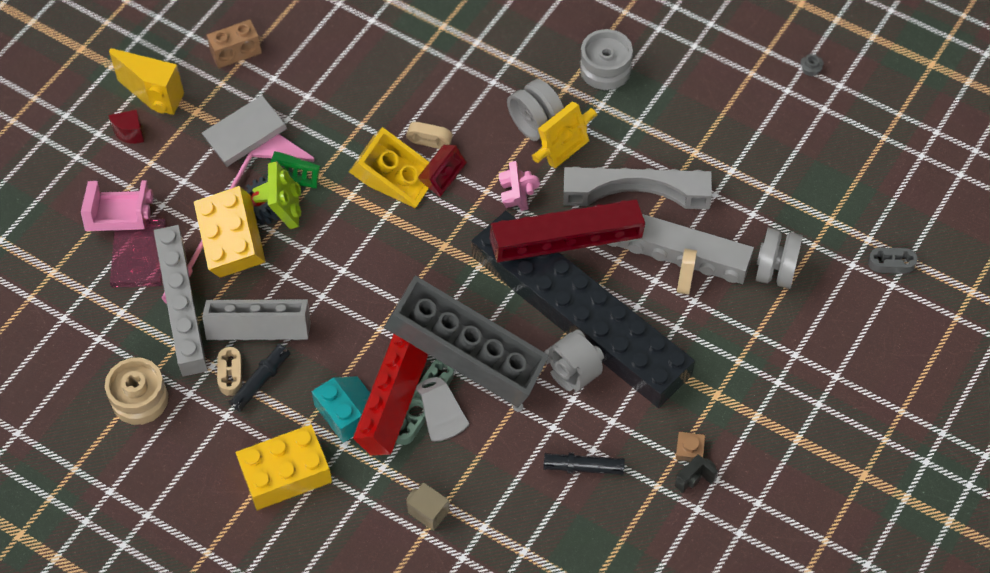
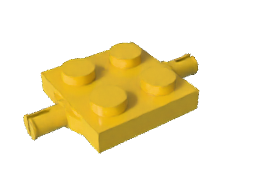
[532,101,597,168]

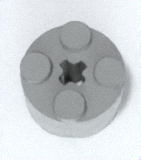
[545,329,604,392]

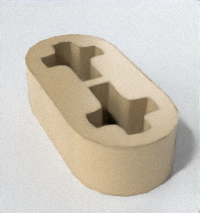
[406,122,453,149]
[677,248,697,295]
[217,347,242,396]

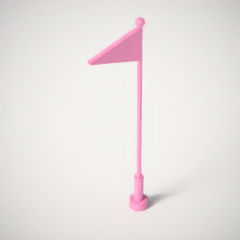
[162,134,314,304]

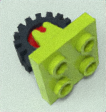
[246,161,301,229]

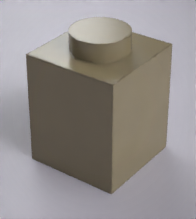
[406,483,450,531]

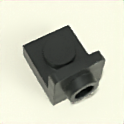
[675,454,718,493]

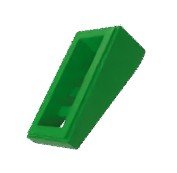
[271,151,320,189]

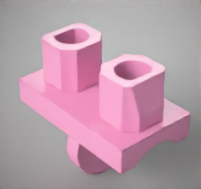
[499,161,540,211]

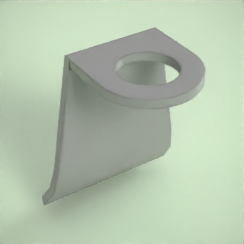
[416,377,469,442]

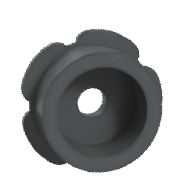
[800,54,824,76]

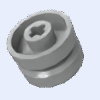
[580,29,633,90]
[507,79,564,141]
[755,227,803,289]

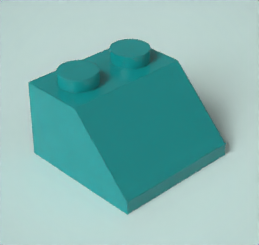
[311,376,370,443]

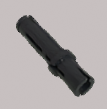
[228,344,291,412]
[543,452,625,475]

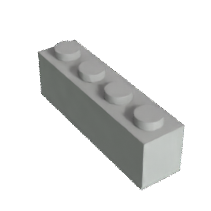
[202,299,311,340]

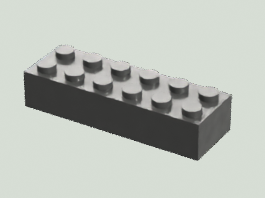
[384,275,549,408]

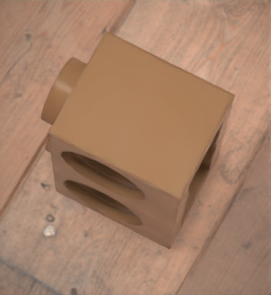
[207,20,262,69]

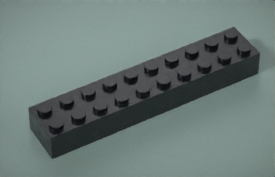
[471,210,695,409]

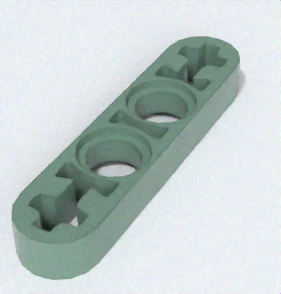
[396,359,454,445]

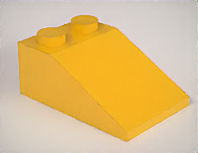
[109,48,184,115]
[349,127,429,208]

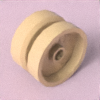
[105,358,168,425]

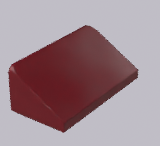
[418,144,467,197]

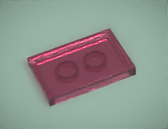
[110,218,166,287]

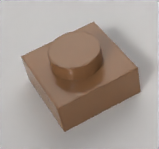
[675,432,705,462]

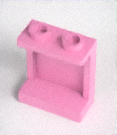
[81,180,153,231]

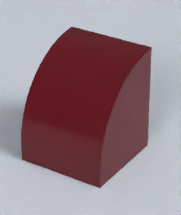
[108,109,144,144]

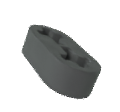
[868,247,918,274]

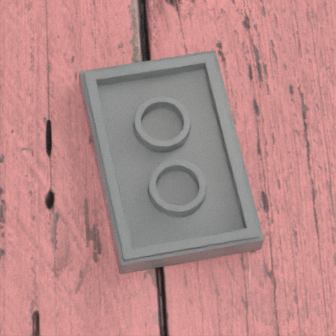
[202,95,287,167]

